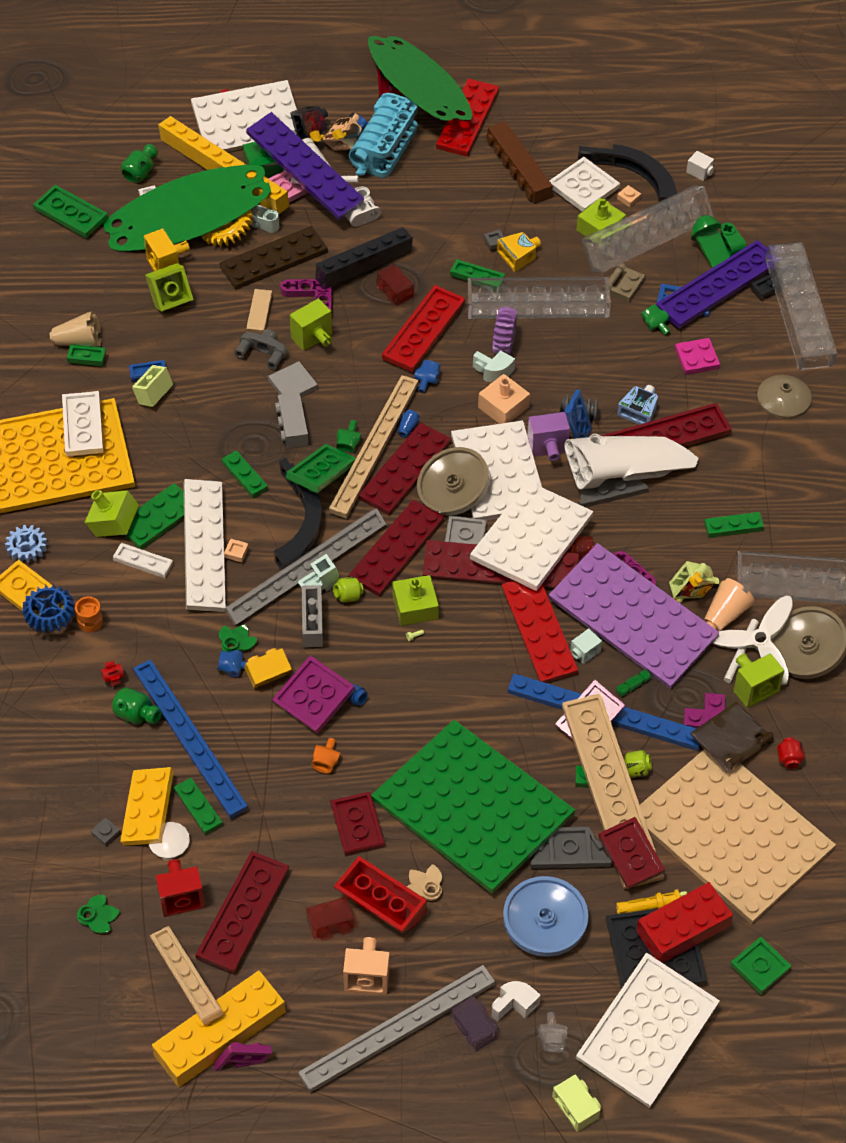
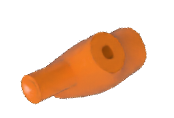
[312,738,340,773]

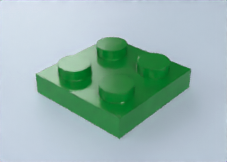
[730,937,792,995]

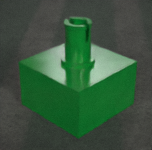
[242,142,285,178]

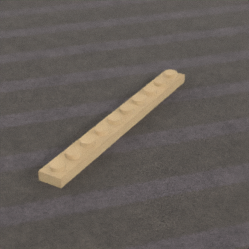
[329,375,418,519]

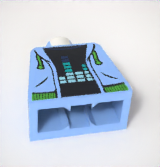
[617,385,658,425]

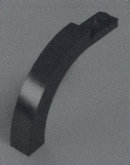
[578,144,677,210]
[274,458,322,570]

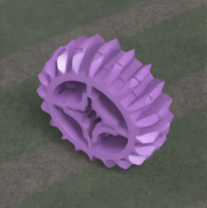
[492,307,517,355]

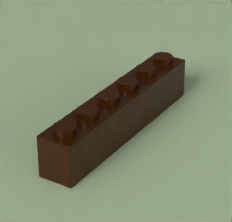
[486,121,553,204]

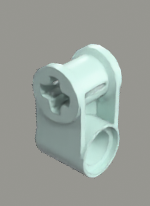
[250,205,280,233]

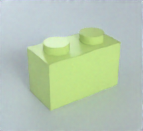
[132,365,173,407]
[552,1074,601,1132]

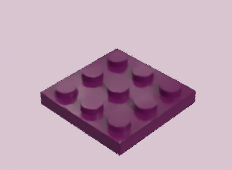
[272,655,356,734]

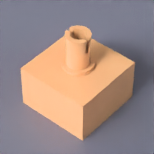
[478,374,530,424]
[343,937,389,995]

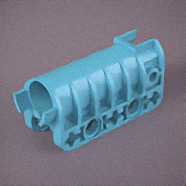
[349,93,418,178]

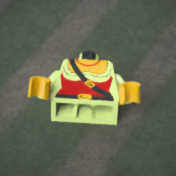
[669,561,719,604]

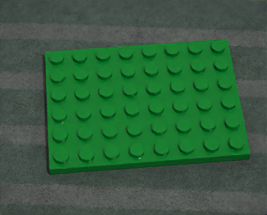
[371,720,575,894]

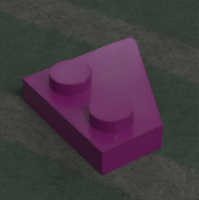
[214,1042,272,1071]

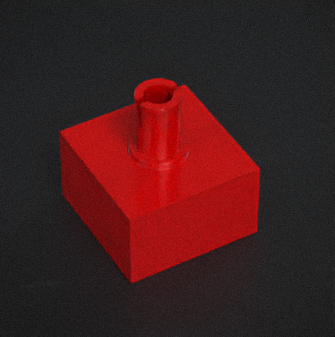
[156,859,205,917]

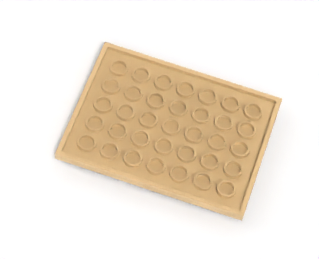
[640,749,836,925]

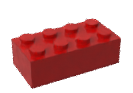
[636,882,733,963]

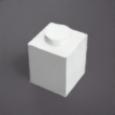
[686,151,714,181]

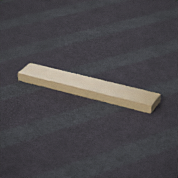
[150,926,223,1025]

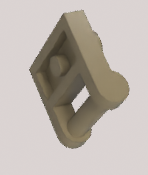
[601,263,645,302]

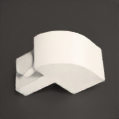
[492,981,541,1022]

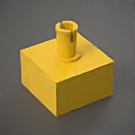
[144,229,190,271]

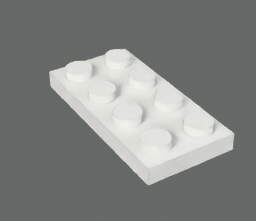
[62,391,103,456]

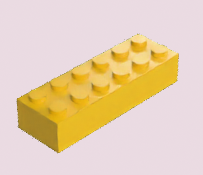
[152,971,286,1088]

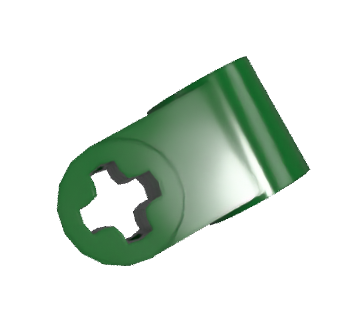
[720,223,747,256]

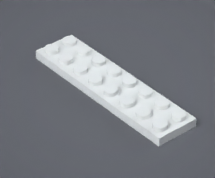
[184,479,226,612]

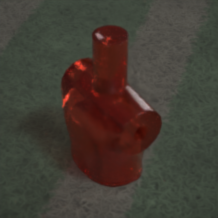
[566,535,594,559]

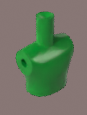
[641,304,671,336]
[336,420,362,453]

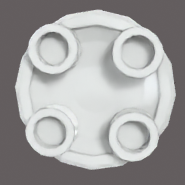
[149,822,190,861]

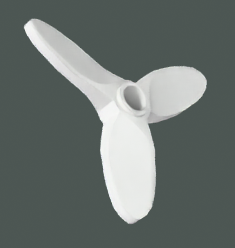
[712,596,793,685]

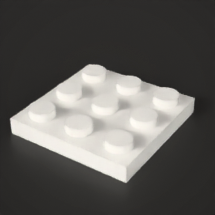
[549,157,620,212]

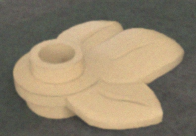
[406,864,442,901]

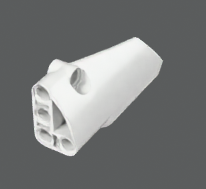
[565,434,698,489]

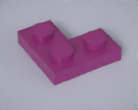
[684,693,725,729]

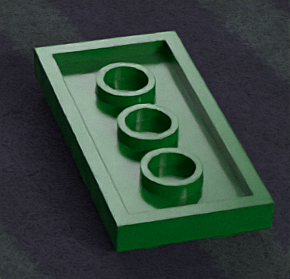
[33,185,108,238]
[286,444,356,493]
[124,483,184,550]

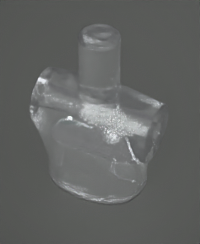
[538,1012,567,1052]

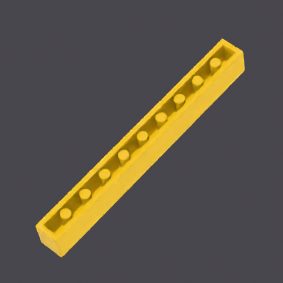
[158,116,289,215]

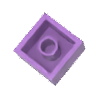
[527,412,570,461]

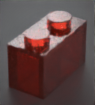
[376,264,414,306]
[306,897,354,940]

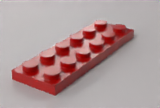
[436,79,499,157]
[382,285,465,373]
[502,580,578,683]

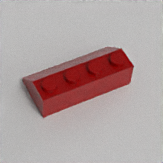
[334,856,427,933]

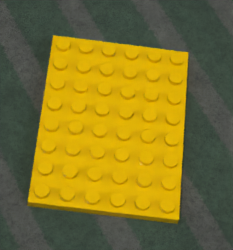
[0,398,135,513]

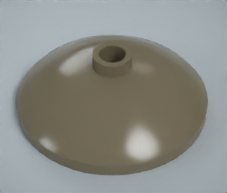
[757,375,812,419]

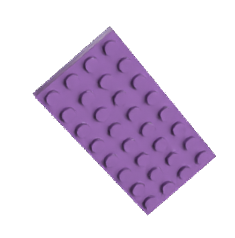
[548,543,719,689]

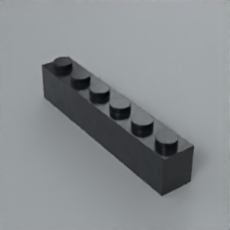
[315,227,413,289]

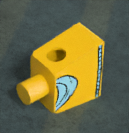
[497,232,541,272]

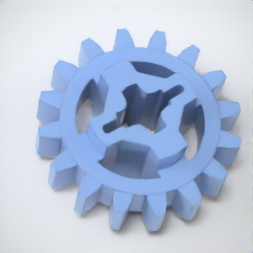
[5,525,48,563]

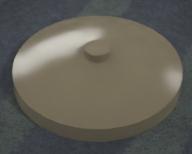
[417,447,490,516]
[771,606,846,679]

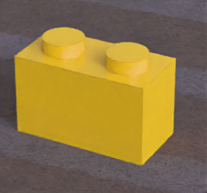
[244,648,292,689]

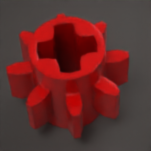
[101,661,124,686]

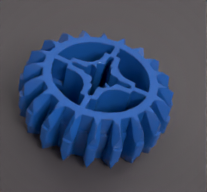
[22,584,75,634]

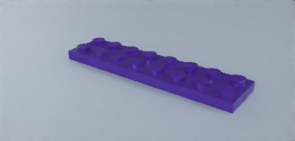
[246,112,364,220]
[656,240,781,329]

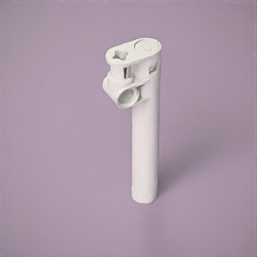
[303,138,382,227]

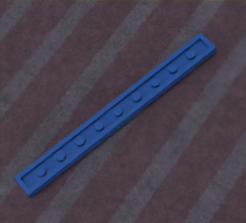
[133,659,248,819]
[507,674,700,751]

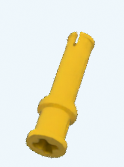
[616,889,680,914]

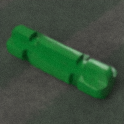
[616,670,651,697]

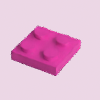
[675,338,720,375]

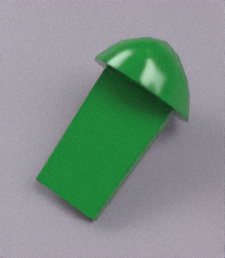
[691,215,730,268]

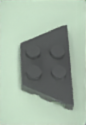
[579,477,648,508]
[531,827,611,869]

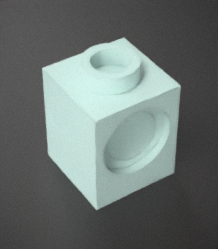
[570,629,602,664]

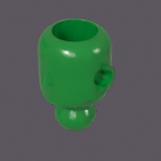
[120,144,158,183]
[112,687,162,725]

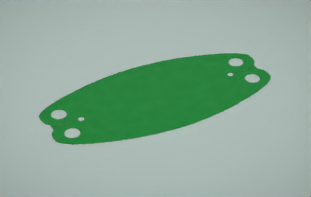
[368,36,472,120]
[103,165,271,251]

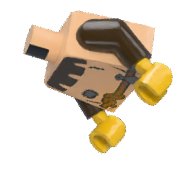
[310,112,362,151]

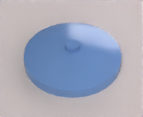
[503,876,588,956]

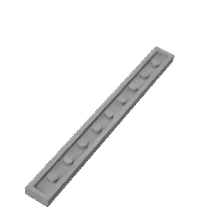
[224,508,386,625]
[298,965,495,1093]

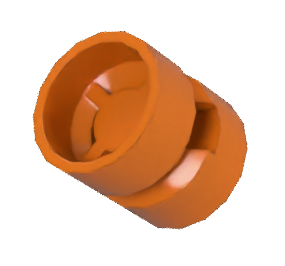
[75,596,103,633]

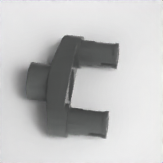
[234,329,288,370]

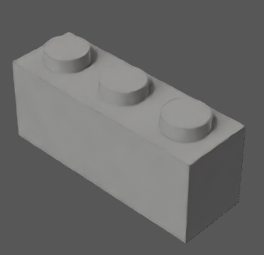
[275,392,308,449]
[302,585,323,647]

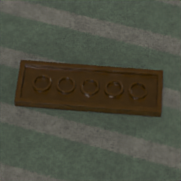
[219,226,328,290]

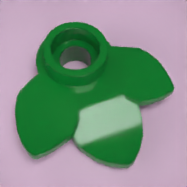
[219,624,257,652]
[77,895,120,934]

